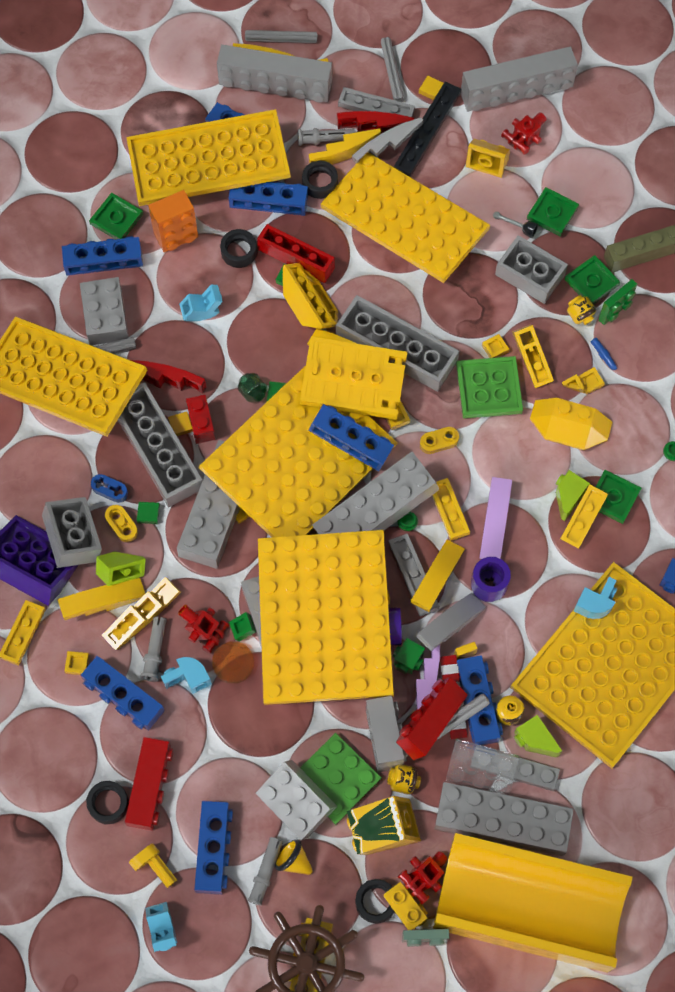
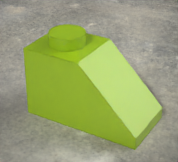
[555,470,590,521]
[96,552,146,586]
[514,715,562,757]

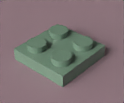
[402,929,449,947]

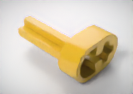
[129,843,177,888]

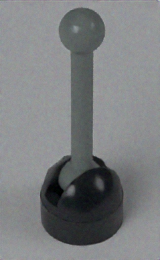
[493,211,538,238]

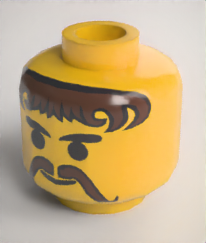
[567,295,596,325]
[496,695,525,726]
[387,765,421,795]

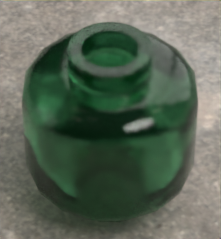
[238,373,267,403]

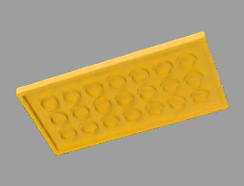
[126,109,291,206]
[321,152,490,283]
[0,317,148,437]

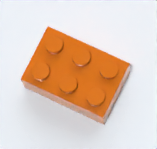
[148,190,198,252]

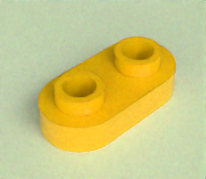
[420,427,459,454]
[105,505,138,542]

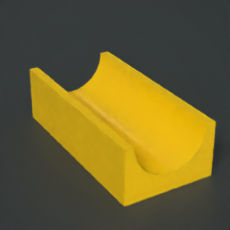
[433,833,632,973]

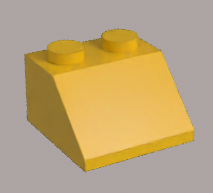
[466,138,510,178]

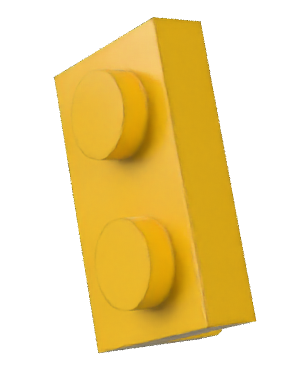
[384,882,428,930]

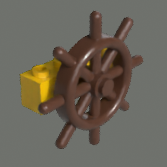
[249,905,365,992]

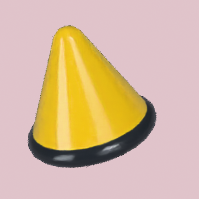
[275,839,313,875]

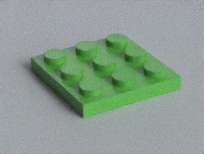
[456,356,523,419]
[300,733,382,825]

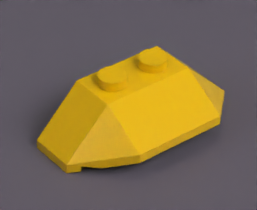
[283,263,338,329]
[530,398,613,450]

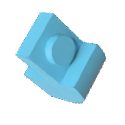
[179,284,223,321]
[574,577,617,619]
[161,657,212,694]
[145,902,177,952]

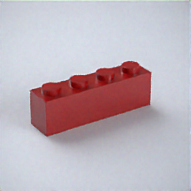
[257,224,335,283]
[396,677,468,760]
[125,737,173,831]

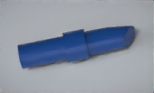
[591,338,617,370]

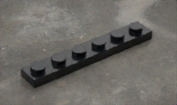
[393,82,462,177]

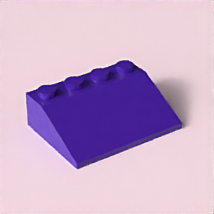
[0,515,78,606]

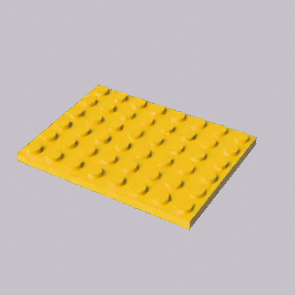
[199,366,398,537]
[258,530,394,705]
[510,562,675,769]

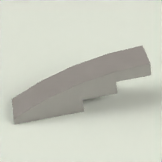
[352,117,423,163]
[416,593,486,651]

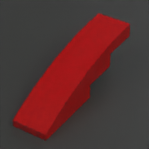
[337,111,414,134]
[130,360,206,393]

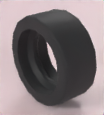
[302,160,338,199]
[220,229,257,268]
[86,781,129,825]
[355,879,394,924]

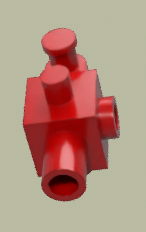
[501,112,547,155]
[178,604,230,654]
[397,851,447,905]

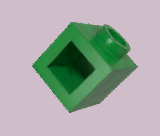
[392,638,425,675]

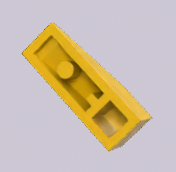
[512,325,554,388]

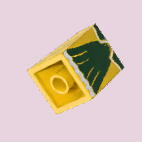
[347,796,421,855]

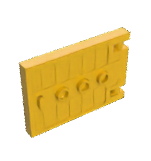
[299,336,407,420]

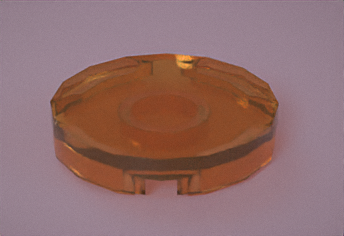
[212,641,254,684]

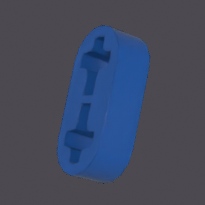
[91,474,128,503]

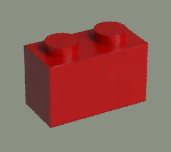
[186,395,215,444]

